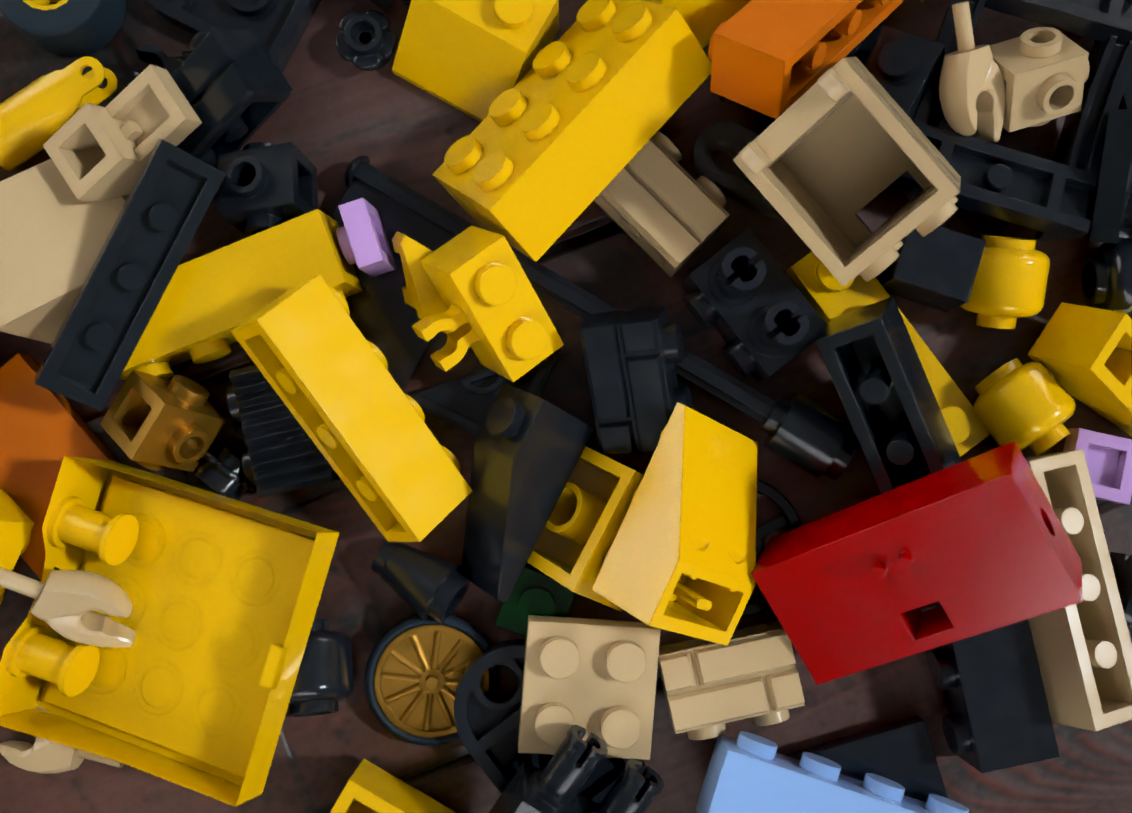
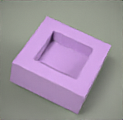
[336,197,397,277]
[1063,428,1132,505]

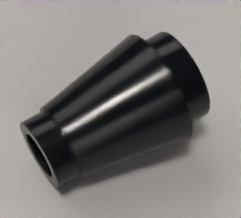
[371,541,470,624]

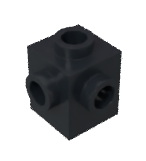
[214,142,318,237]

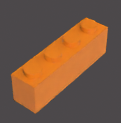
[708,0,904,119]

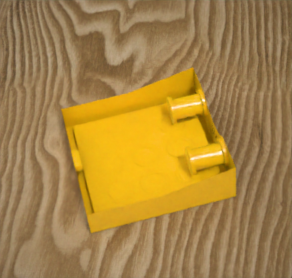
[0,456,340,807]

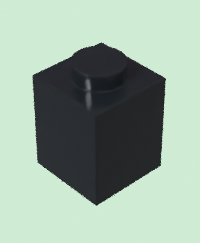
[878,226,986,312]

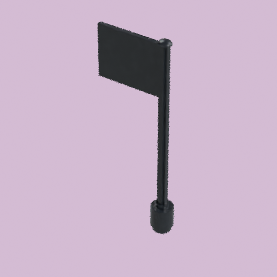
[331,155,860,480]

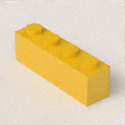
[119,209,363,380]
[231,274,472,542]

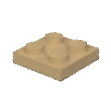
[518,615,661,760]

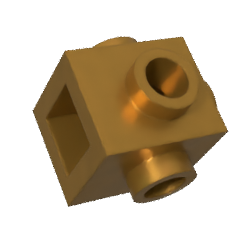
[100,370,226,472]

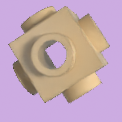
[990,27,1090,133]

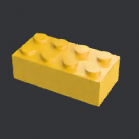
[432,0,712,262]

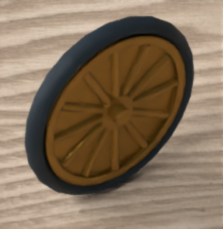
[364,615,499,746]

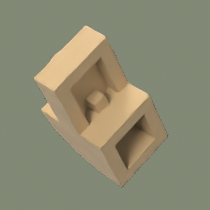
[43,64,202,201]

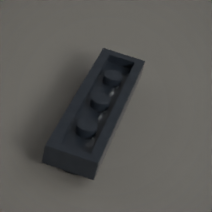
[34,138,226,411]

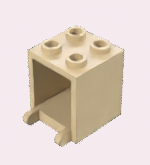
[733,57,961,287]

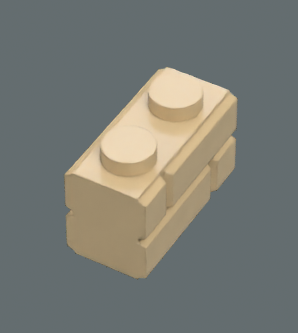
[593,131,730,277]
[658,621,805,740]

